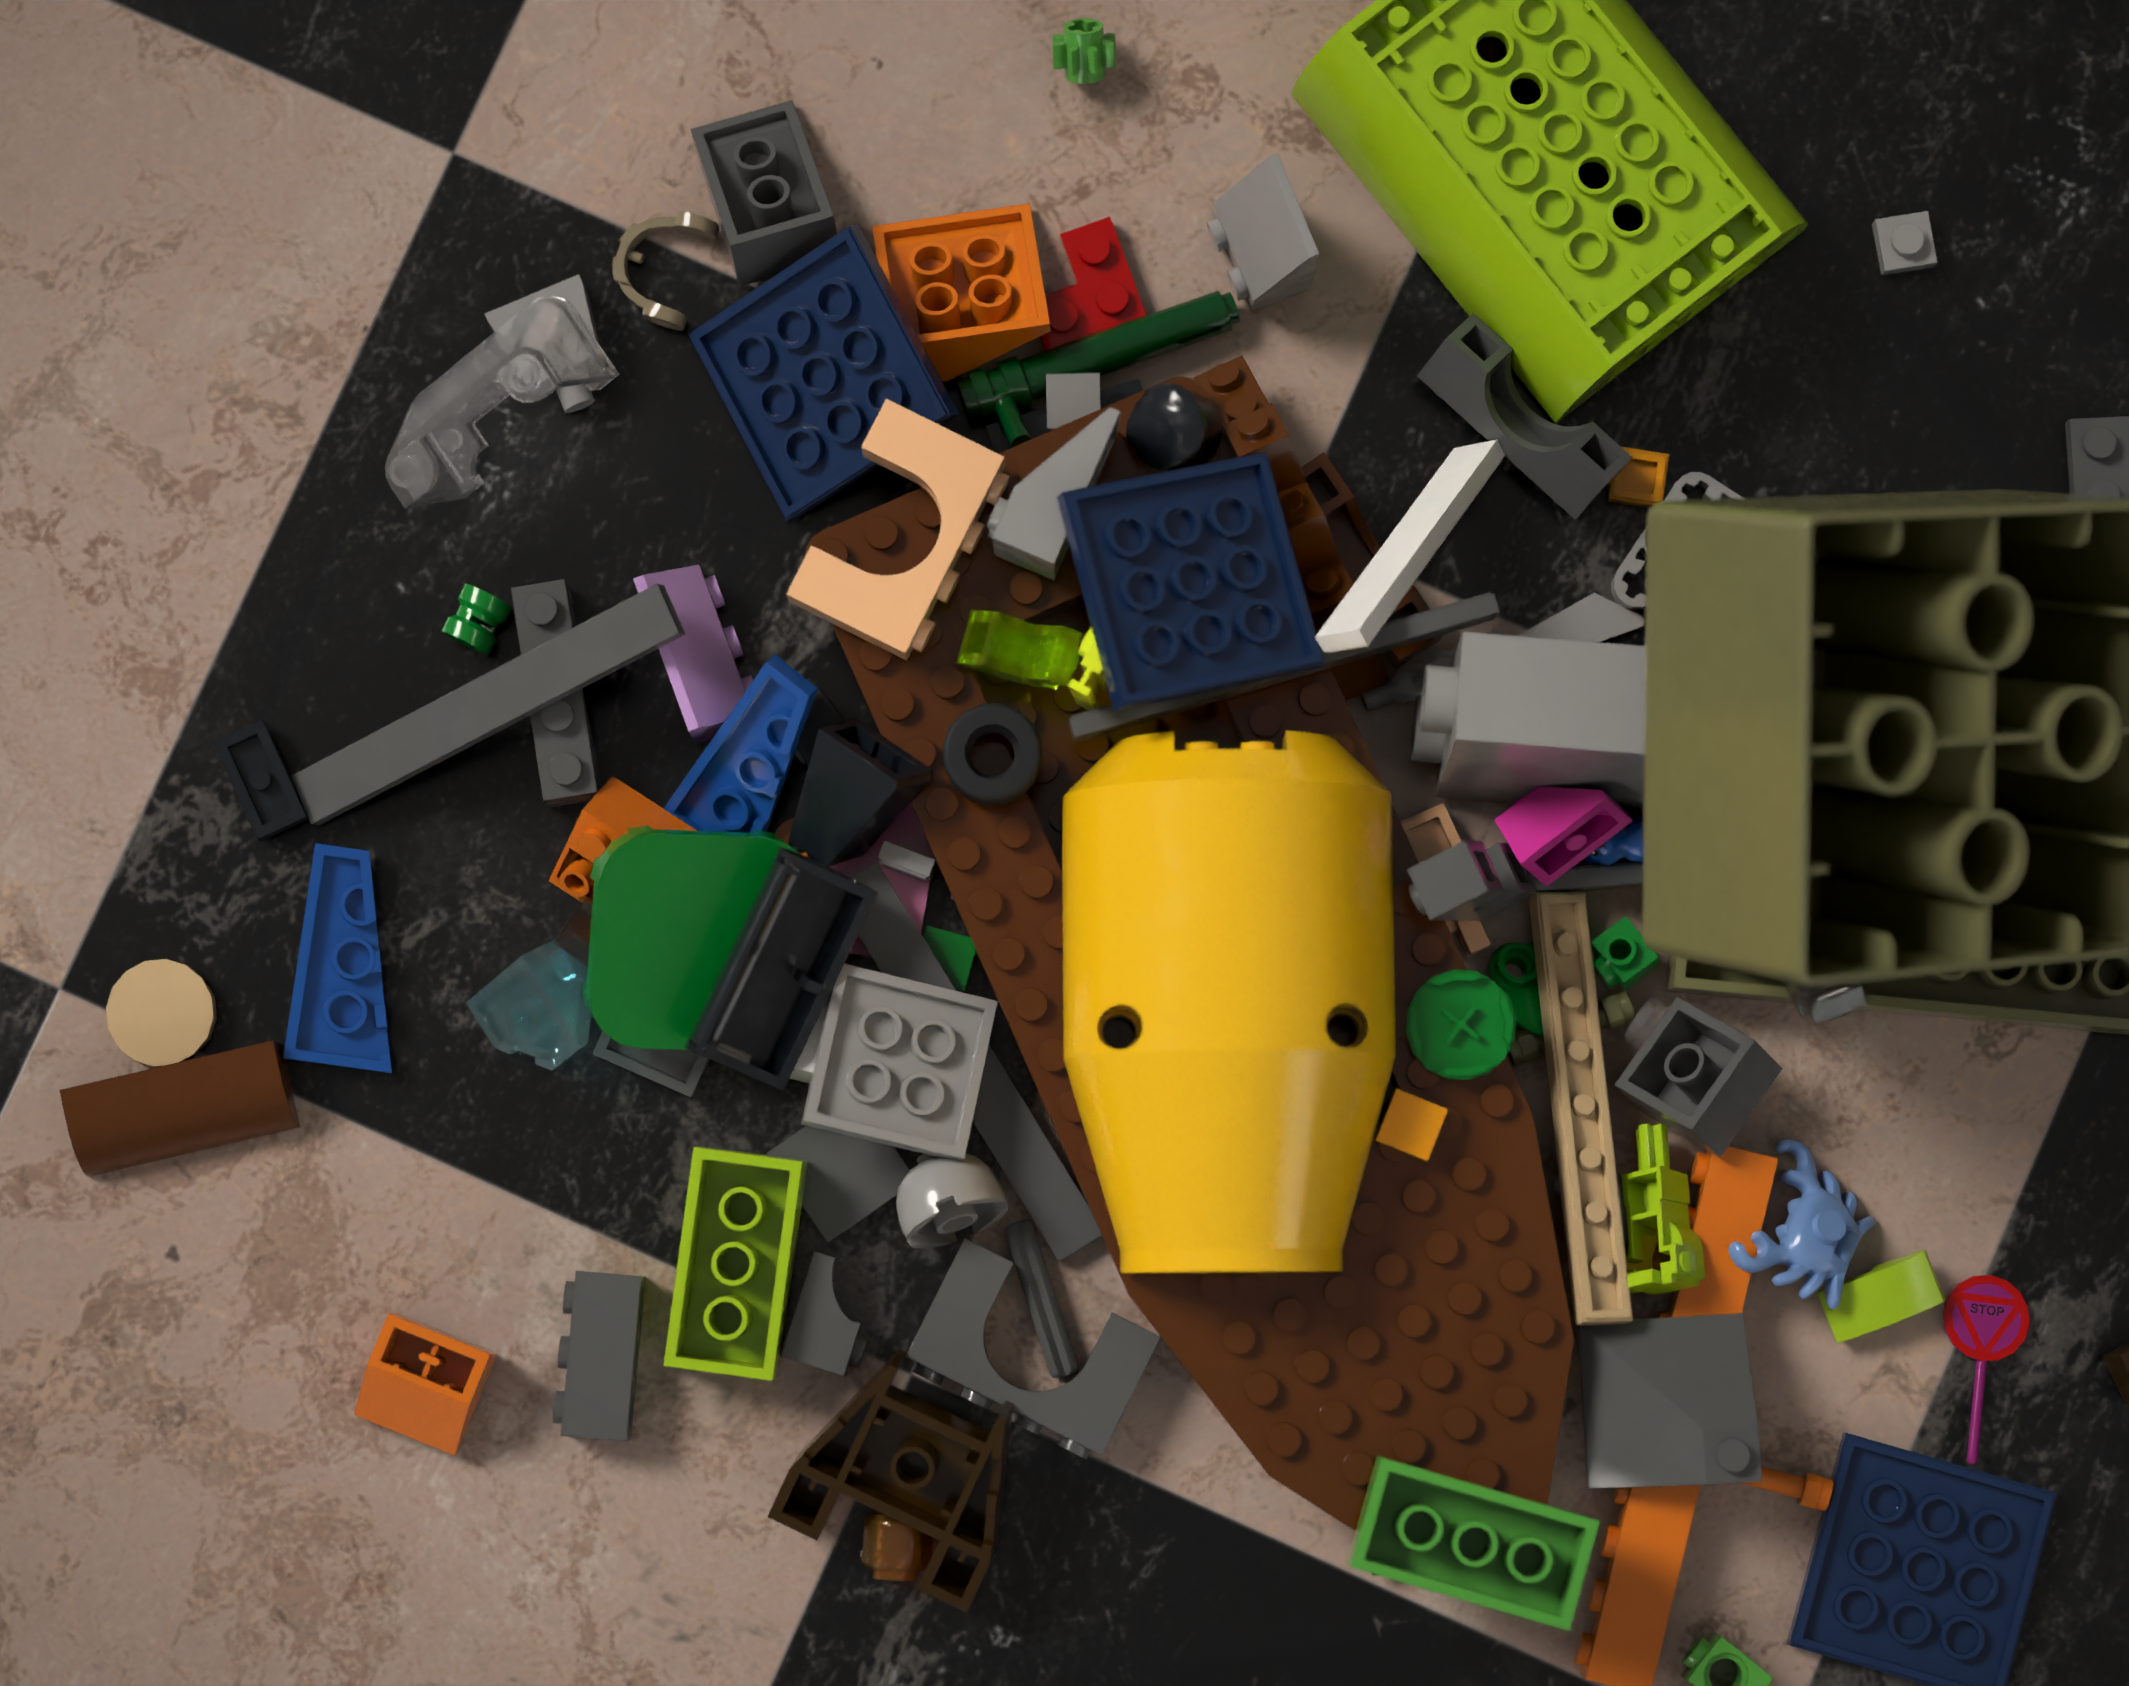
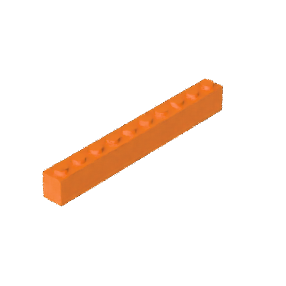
[1574,1146,1778,1686]

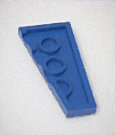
[663,654,818,833]
[283,843,392,1073]

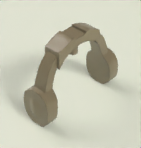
[612,211,720,331]

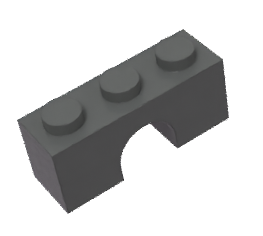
[1407,840,1538,921]

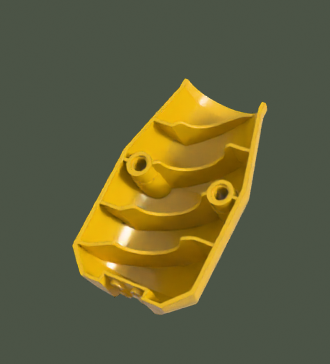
[1062,731,1396,1273]

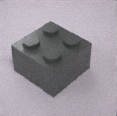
[1614,997,1783,1157]

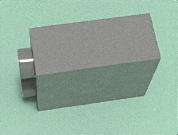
[1411,632,1645,814]

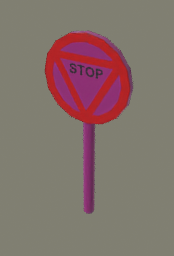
[1942,1275,2030,1465]

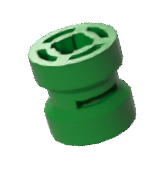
[441,583,513,656]

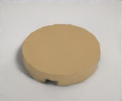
[106,959,217,1067]

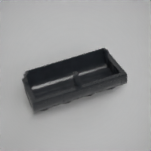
[685,847,878,1091]

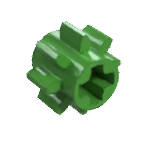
[1052,18,1116,84]

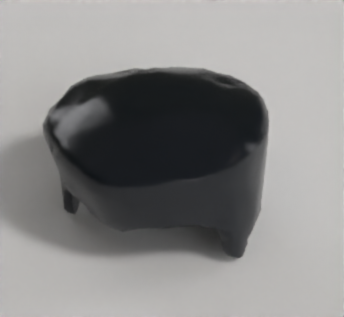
[1126,383,1223,471]

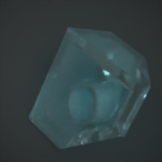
[466,934,591,1071]

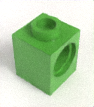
[1681,1633,1774,1686]

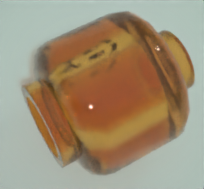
[860,1512,933,1581]

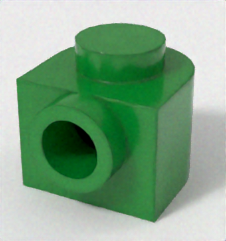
[1591,916,1660,991]

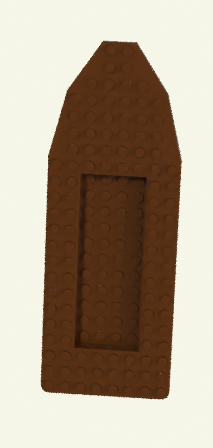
[805,376,1574,1531]

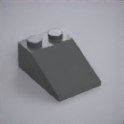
[691,100,837,287]

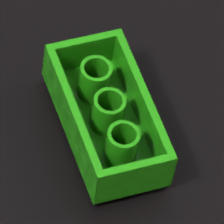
[1347,1455,1600,1631]

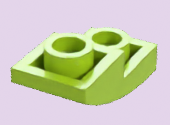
[1817,1249,1945,1343]

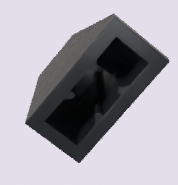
[788,718,934,867]

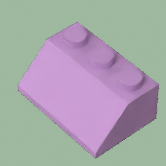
[633,565,753,744]

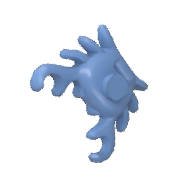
[1728,1139,1877,1309]

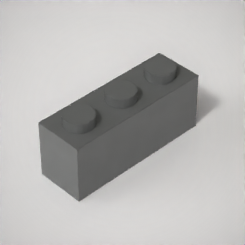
[553,1271,646,1441]

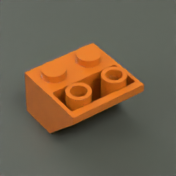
[549,776,697,909]
[354,1313,498,1456]

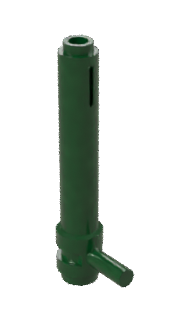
[956,291,1240,448]

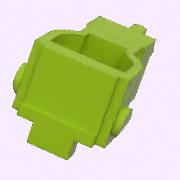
[1622,1124,1705,1296]

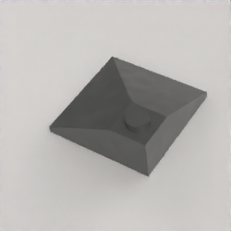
[1577,1313,1762,1489]

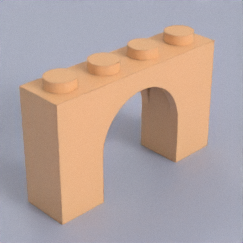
[786,399,1010,661]

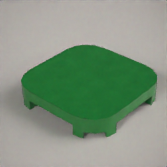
[582,825,800,1050]

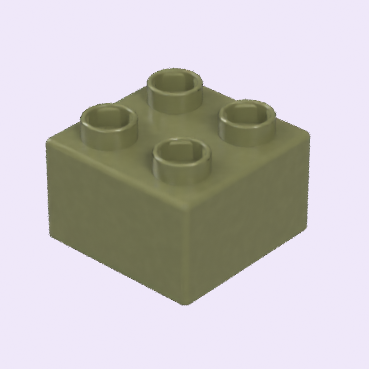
[1643,489,2129,986]

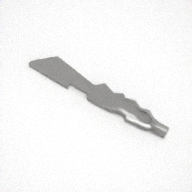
[1361,593,1645,711]

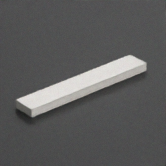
[1315,440,1505,653]

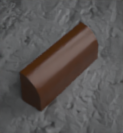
[59,1040,300,1177]

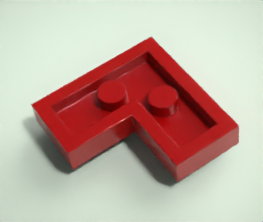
[1040,217,1146,351]

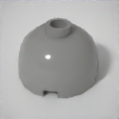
[896,1153,1008,1249]

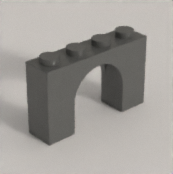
[906,1238,1161,1459]

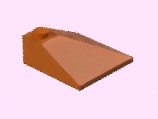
[872,203,1051,382]

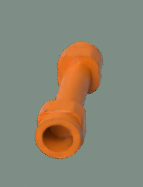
[1723,1466,1833,1511]

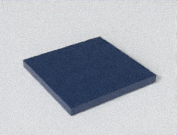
[688,225,959,521]
[1057,452,1325,712]
[1786,1432,2057,1686]

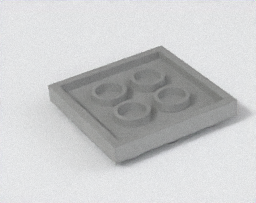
[801,964,998,1161]

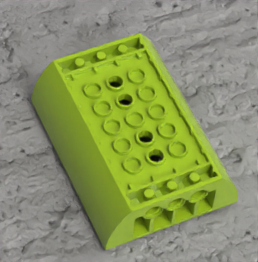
[1291,0,1808,424]

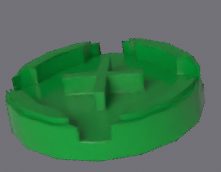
[1405,969,1516,1080]

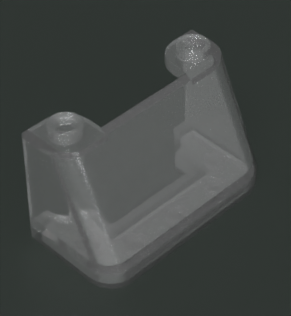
[385,297,619,509]

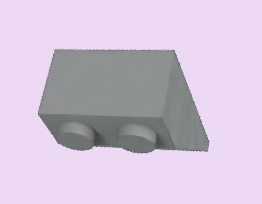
[1207,154,1319,312]
[987,407,1120,581]

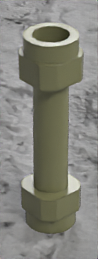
[1508,991,1636,1067]

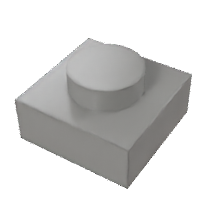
[1872,211,1937,276]

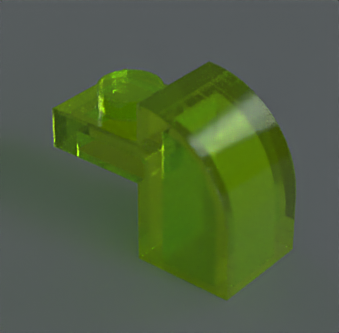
[957,610,1082,690]

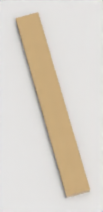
[1528,892,1633,1325]

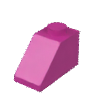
[1494,787,1633,887]

